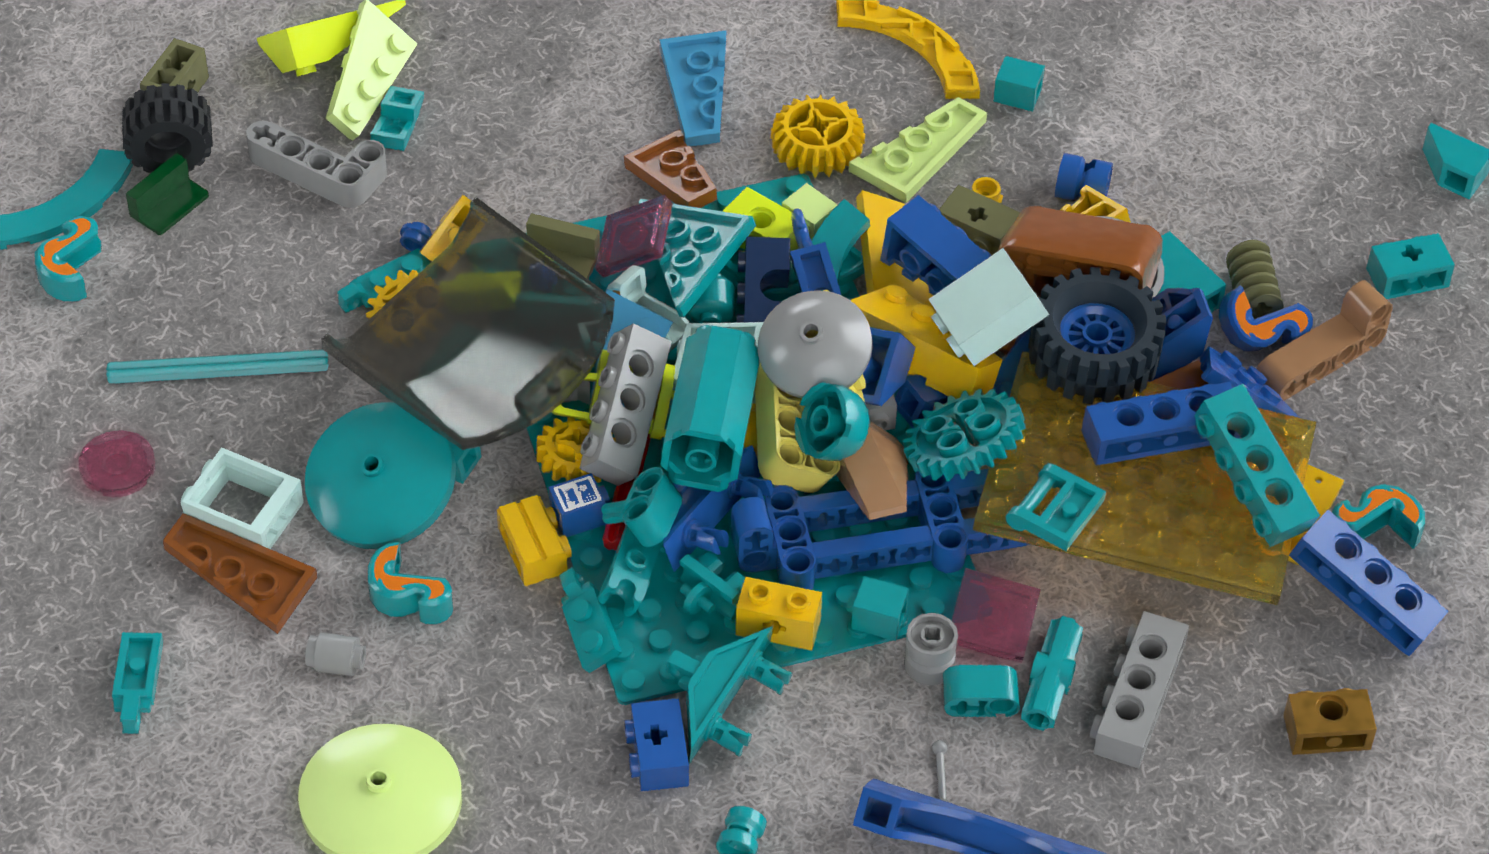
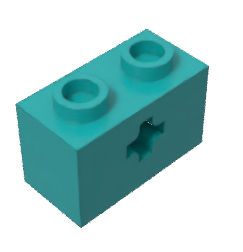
[1366,233,1455,299]

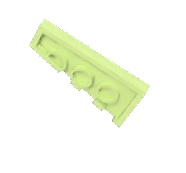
[326,0,417,140]
[849,97,987,203]

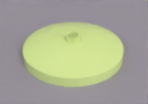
[298,724,462,854]

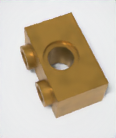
[1284,688,1377,755]

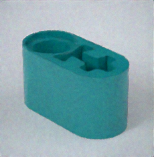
[943,665,1020,717]

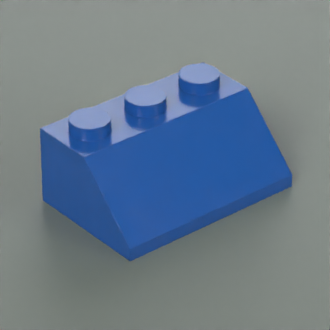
[862,327,916,406]

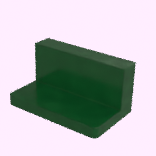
[126,153,209,235]

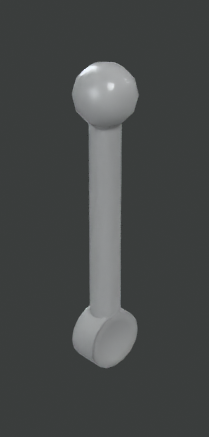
[932,740,950,803]

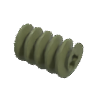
[1226,240,1284,319]

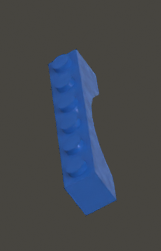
[853,778,1107,854]

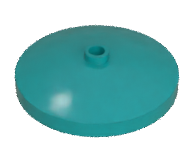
[305,402,456,549]

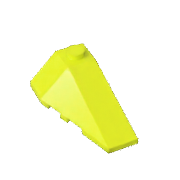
[257,0,406,77]

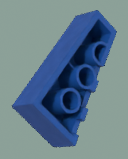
[880,195,992,296]

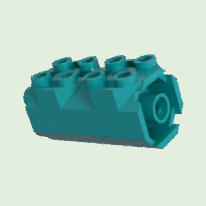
[660,325,760,492]

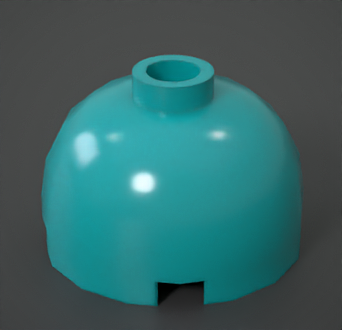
[794,382,870,461]

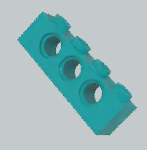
[1194,384,1320,547]

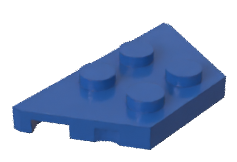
[1199,346,1312,440]

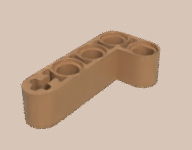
[1256,280,1393,401]

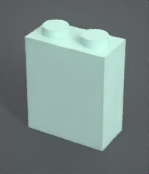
[928,248,1049,366]

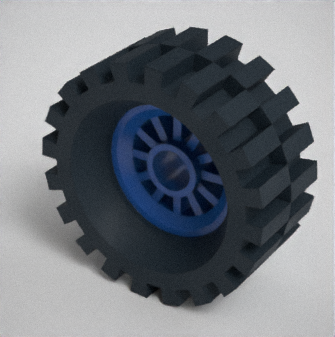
[1028,267,1166,405]

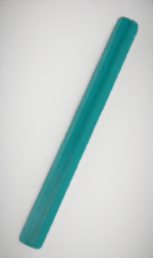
[106,349,329,384]

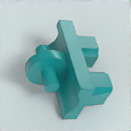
[680,551,745,622]

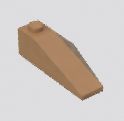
[835,421,908,520]

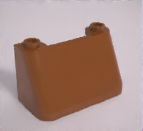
[998,206,1162,290]

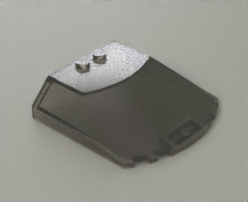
[321,197,615,450]

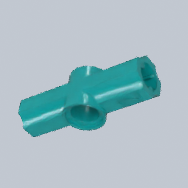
[1021,616,1083,731]

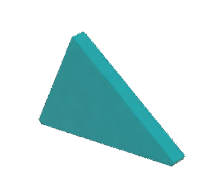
[638,199,756,318]

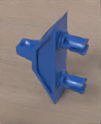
[663,445,773,572]

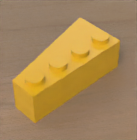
[850,284,1003,399]

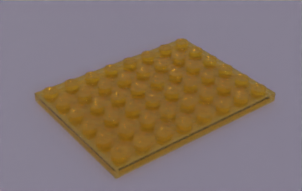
[973,351,1317,605]

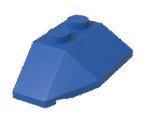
[1115,288,1213,396]

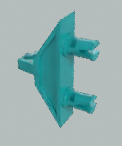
[666,626,793,764]

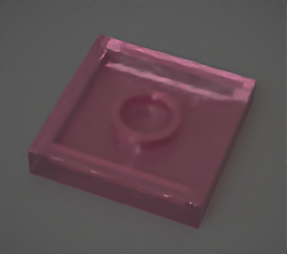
[595,195,673,278]
[951,568,1041,663]

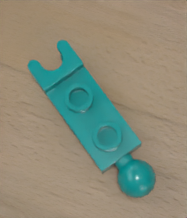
[597,526,663,617]

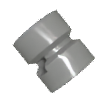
[904,613,958,685]

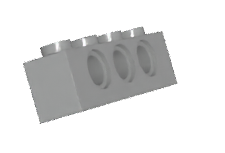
[579,323,672,486]
[1090,611,1189,769]

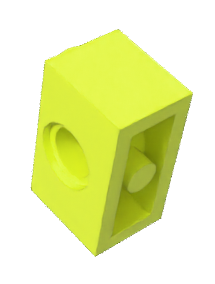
[723,187,799,257]

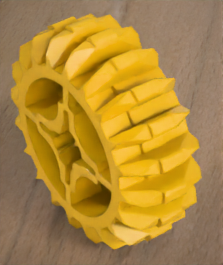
[771,94,865,178]

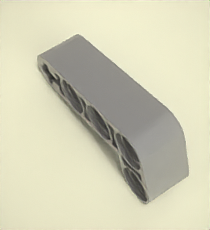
[246,121,387,208]

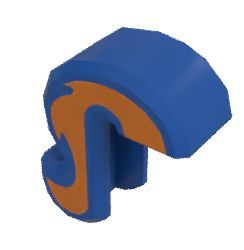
[1219,285,1313,351]

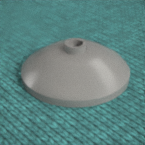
[758,291,872,398]

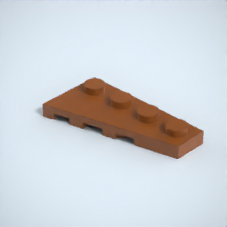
[163,513,317,634]

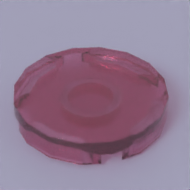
[79,430,156,498]

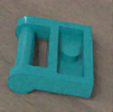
[1006,463,1106,552]

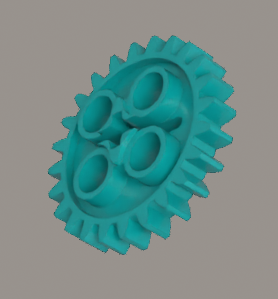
[903,389,1026,481]

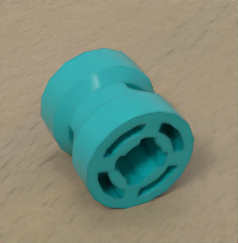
[716,806,767,854]

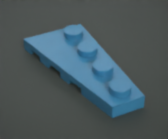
[659,30,727,146]

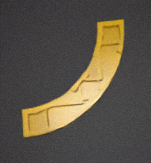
[836,0,980,99]

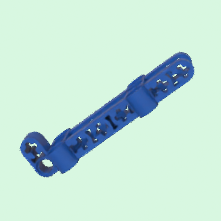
[731,466,1039,590]

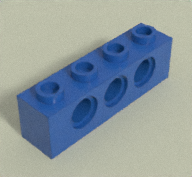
[1081,382,1240,465]
[1289,510,1449,656]

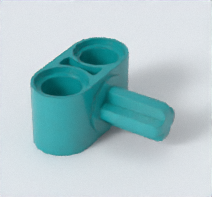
[601,467,683,547]

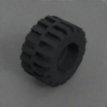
[122,83,213,173]

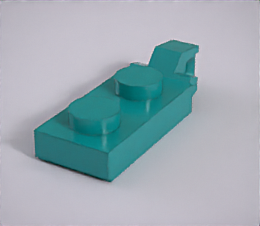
[337,248,438,313]
[559,567,622,673]
[112,632,164,734]

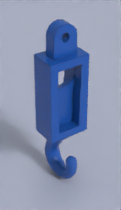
[790,208,842,296]

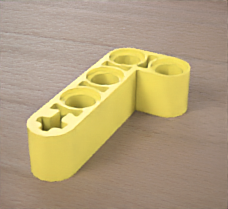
[755,363,841,493]

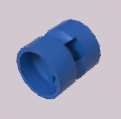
[1055,153,1113,201]

